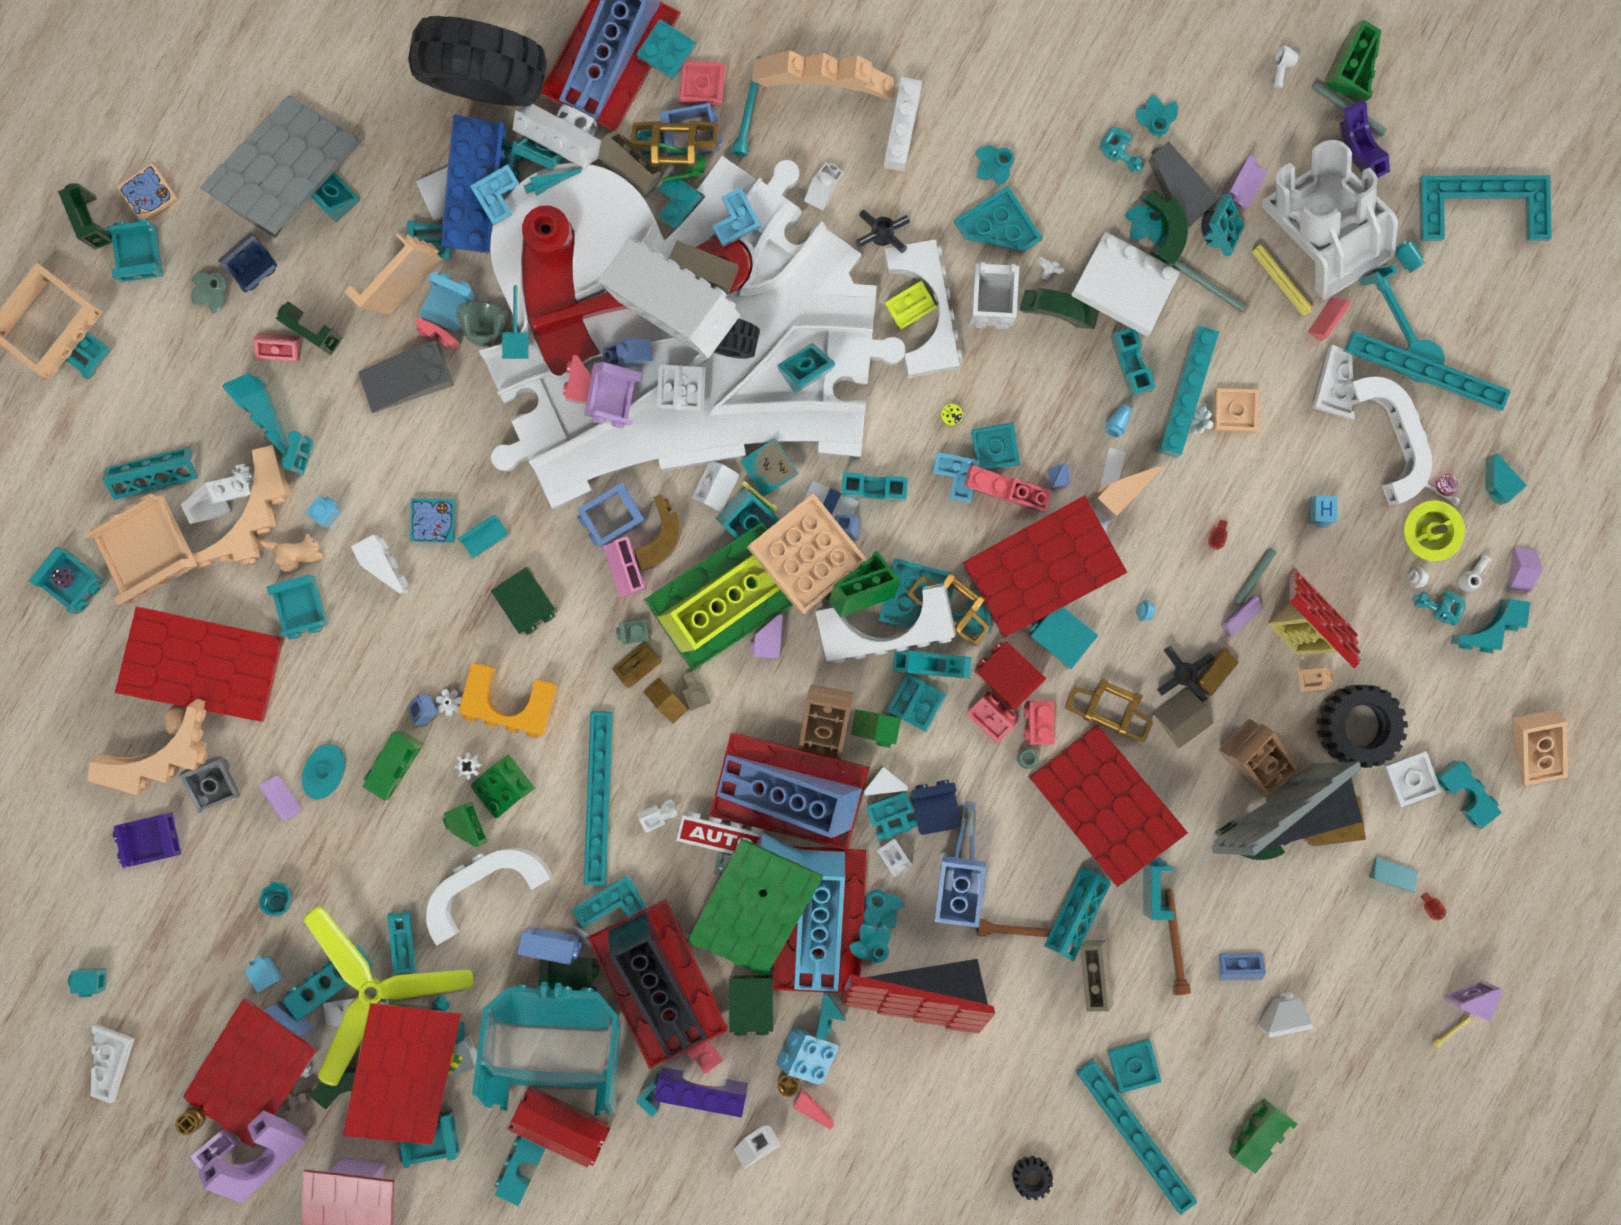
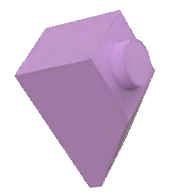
[750,615,783,659]

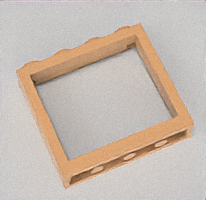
[0,263,103,380]

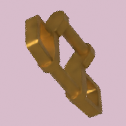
[631,121,719,167]
[908,572,990,646]
[1065,678,1153,742]

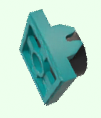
[1201,194,1245,256]

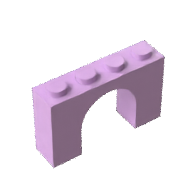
[198,1111,306,1203]

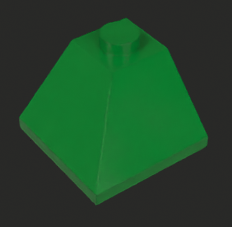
[443,802,488,847]

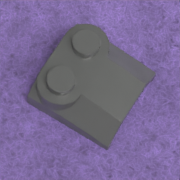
[179,756,240,813]

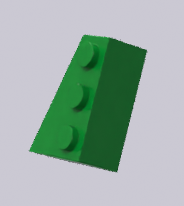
[1324,20,1382,102]
[829,551,900,618]
[851,709,901,748]
[362,731,424,801]
[1228,1099,1298,1174]

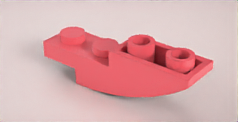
[964,465,1052,512]

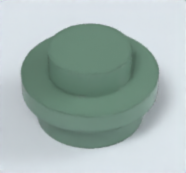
[1017,747,1039,769]

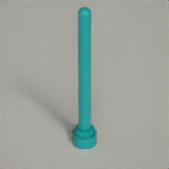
[731,56,762,157]

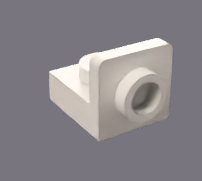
[877,839,912,877]

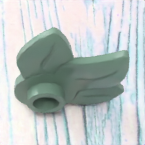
[191,272,228,313]

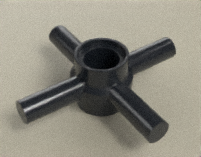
[855,210,910,253]
[1157,645,1215,702]

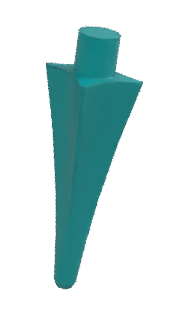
[524,168,581,196]

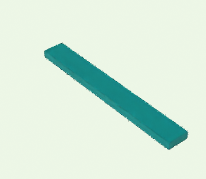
[1343,331,1511,411]
[584,711,613,886]
[1075,1058,1198,1215]

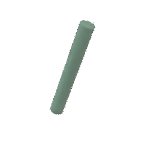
[1234,548,1277,606]

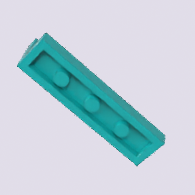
[102,446,198,500]
[1044,868,1111,962]

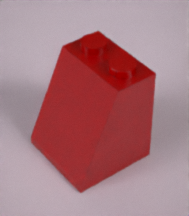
[974,642,1047,710]

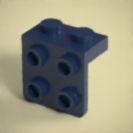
[218,232,277,293]
[911,780,961,835]

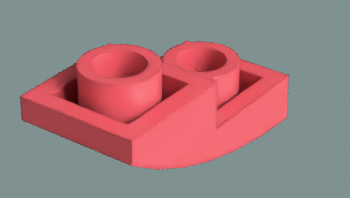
[414,319,460,350]

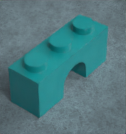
[1111,328,1156,398]
[841,472,908,502]
[1435,760,1502,829]
[494,1135,546,1206]

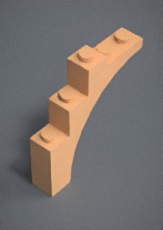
[752,50,895,100]
[192,445,292,568]
[87,699,208,795]

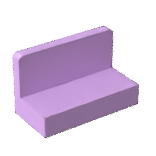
[1227,155,1267,209]

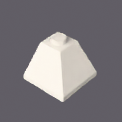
[1257,992,1313,1038]

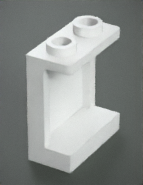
[181,474,251,524]

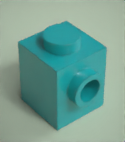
[68,968,106,997]

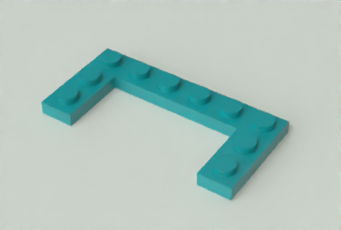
[1419,175,1552,241]
[572,875,648,928]

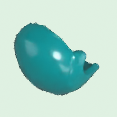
[259,882,293,917]

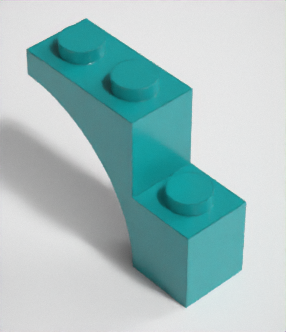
[1451,599,1531,654]

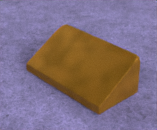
[612,641,661,688]

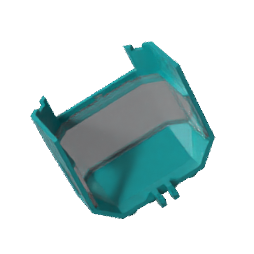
[472,982,621,1116]

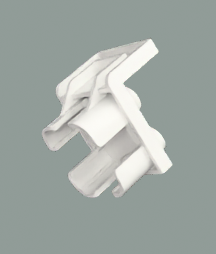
[1263,140,1398,300]

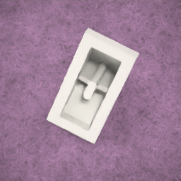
[864,766,908,795]

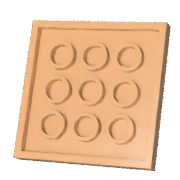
[747,493,867,615]

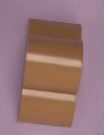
[799,684,853,759]
[1218,719,1299,798]

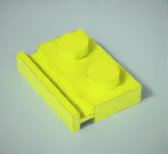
[884,280,937,330]

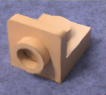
[1298,666,1333,692]

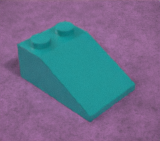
[716,488,779,538]

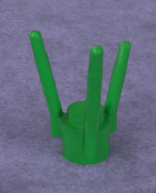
[658,143,705,182]

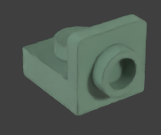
[616,619,650,644]

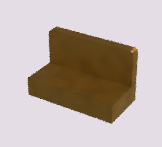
[1196,648,1239,696]

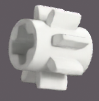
[228,464,254,490]
[454,752,483,780]

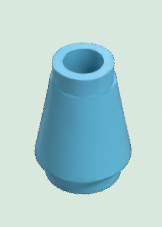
[1105,405,1132,438]

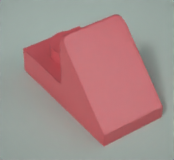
[686,1040,723,1074]

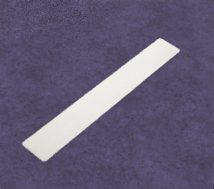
[1094,448,1126,532]

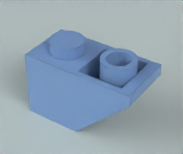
[602,338,653,368]

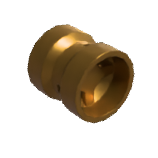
[777,1071,799,1097]
[175,1108,205,1135]

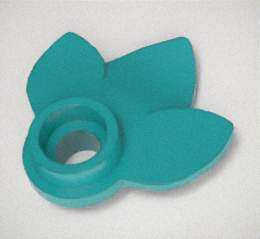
[1136,95,1178,137]
[975,145,1014,186]
[1125,205,1162,243]
[863,890,904,928]
[849,924,890,963]

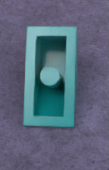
[1485,454,1527,505]

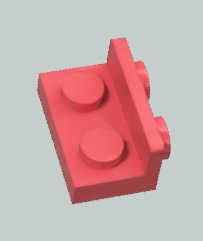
[966,691,1018,744]
[1024,701,1055,745]

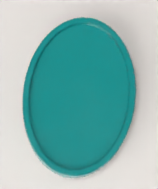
[302,744,345,800]

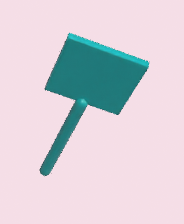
[502,285,529,359]

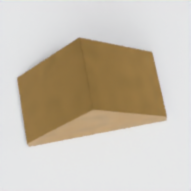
[644,678,689,724]

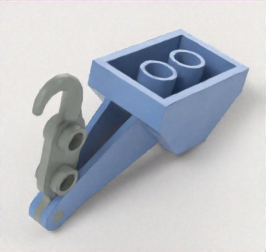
[935,801,986,928]

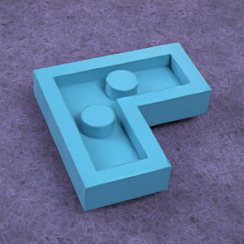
[470,164,519,225]
[712,187,761,247]
[933,452,980,503]

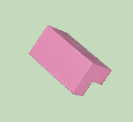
[603,536,647,598]

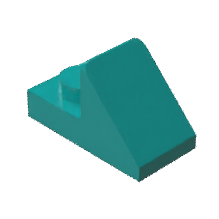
[816,993,846,1040]

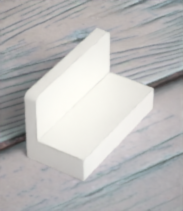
[692,461,739,512]

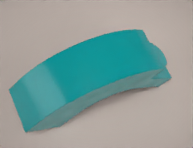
[893,650,972,679]

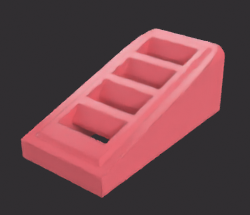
[794,1088,834,1129]

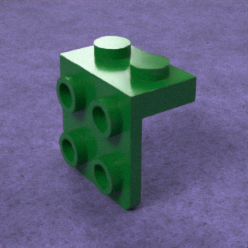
[471,755,535,818]

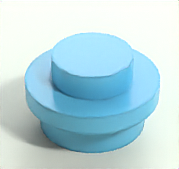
[1136,600,1155,621]

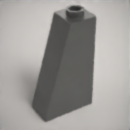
[1148,141,1220,228]

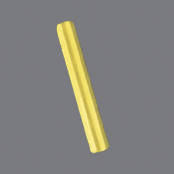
[1252,244,1313,316]

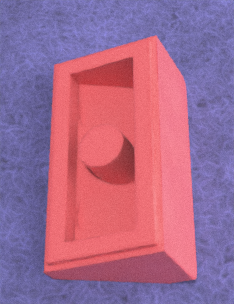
[1308,298,1350,341]
[253,333,300,362]

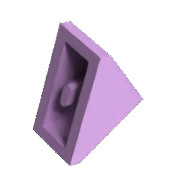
[1508,547,1543,592]
[189,1129,239,1171]

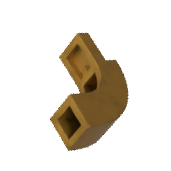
[635,494,681,571]

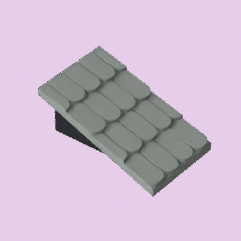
[200,96,362,238]
[1211,761,1363,856]

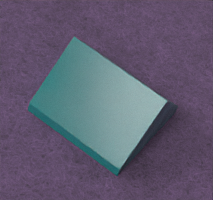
[311,171,360,222]
[777,343,835,394]

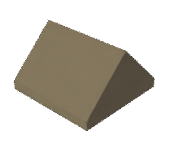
[1153,688,1214,748]

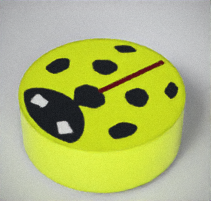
[941,404,963,426]

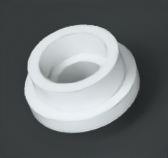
[1408,567,1429,588]

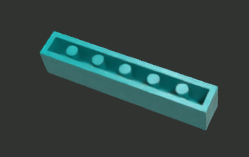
[1156,325,1219,458]

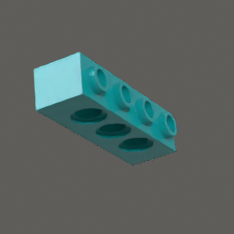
[282,944,374,1022]

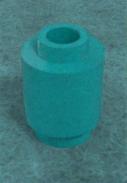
[1395,240,1425,273]

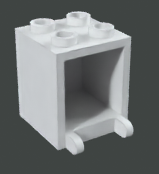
[969,262,1019,330]

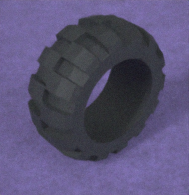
[408,16,547,106]

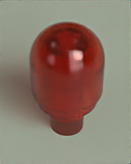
[1208,520,1228,550]
[1421,892,1446,921]

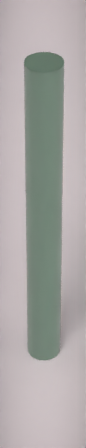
[1312,81,1387,137]
[1173,259,1246,312]

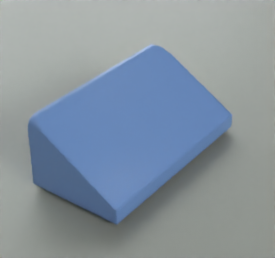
[1218,953,1266,980]

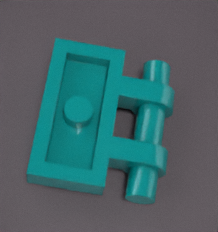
[865,791,917,841]

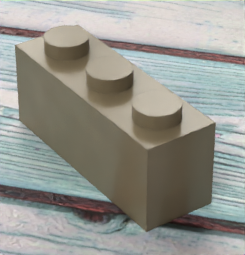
[598,130,665,197]
[669,241,739,294]
[1080,940,1113,1012]

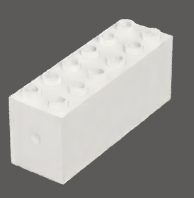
[598,239,740,359]

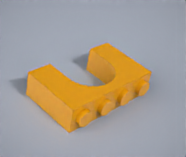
[458,663,559,738]

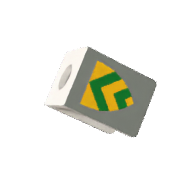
[447,1036,477,1079]

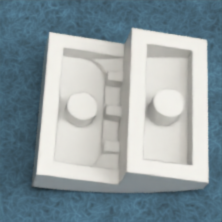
[416,167,448,222]
[657,364,706,411]

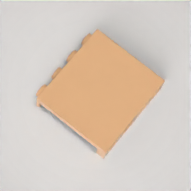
[344,233,442,315]
[84,494,197,606]

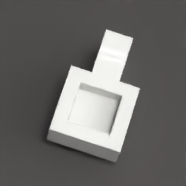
[637,800,678,833]

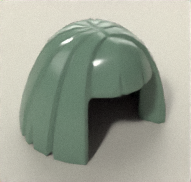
[456,301,508,347]

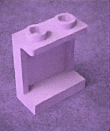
[584,362,642,428]

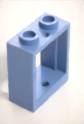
[659,103,722,156]
[577,483,646,548]
[518,926,582,965]

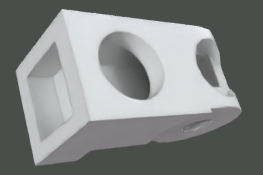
[556,104,599,136]

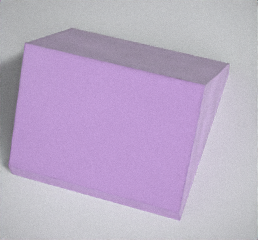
[1444,981,1503,1021]

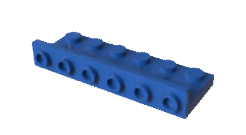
[440,114,507,254]

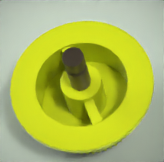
[1404,500,1465,561]

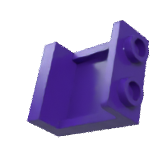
[113,812,182,868]

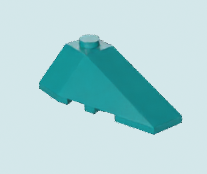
[222,373,289,454]

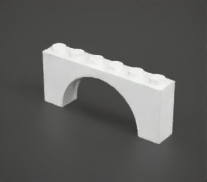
[884,239,962,379]
[815,583,956,663]

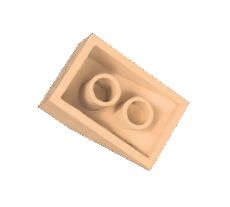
[1090,466,1162,520]
[1512,710,1568,786]

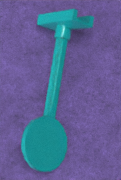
[1358,264,1445,383]

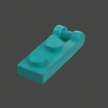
[387,910,417,975]

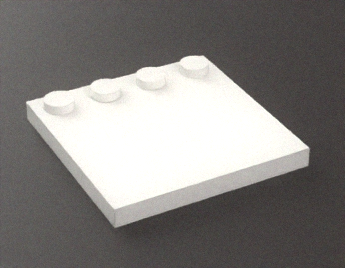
[1072,231,1180,337]

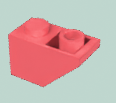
[563,355,591,405]

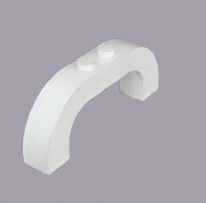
[1343,377,1432,506]
[426,848,554,946]

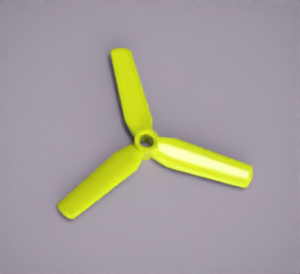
[304,906,474,1086]

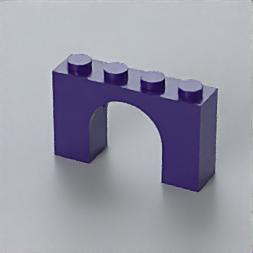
[654,1067,748,1118]

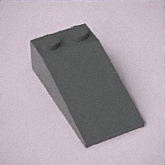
[358,340,454,413]

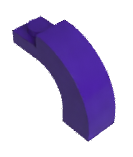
[1340,100,1390,178]

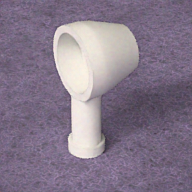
[1272,45,1298,88]
[1458,554,1492,592]

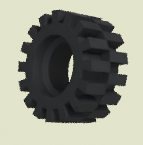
[1012,1156,1053,1201]

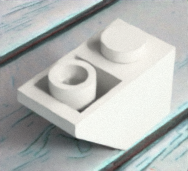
[804,162,844,210]
[733,1126,781,1169]

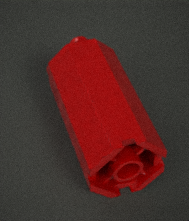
[508,1085,611,1168]

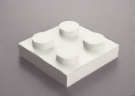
[1383,751,1442,807]

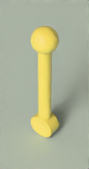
[741,480,777,512]
[1433,1016,1471,1048]

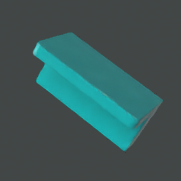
[457,515,509,558]
[636,1073,661,1117]

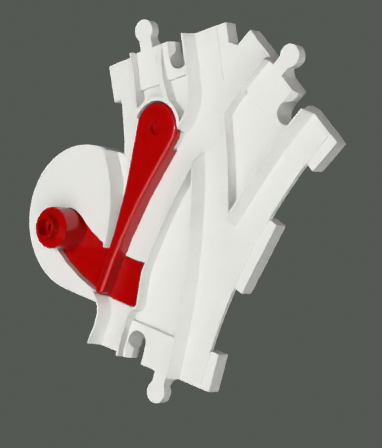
[479,156,905,510]

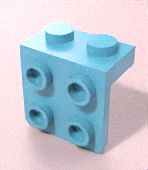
[420,272,476,332]
[776,1025,839,1085]

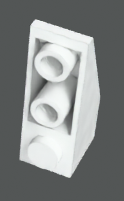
[351,535,409,595]

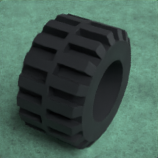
[713,319,760,359]

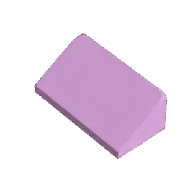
[1221,596,1262,637]
[259,776,302,821]

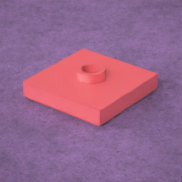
[679,61,726,106]

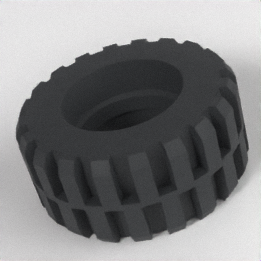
[1316,685,1408,768]

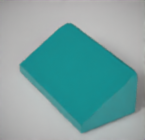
[1369,857,1418,893]

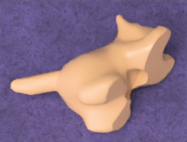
[259,533,323,573]

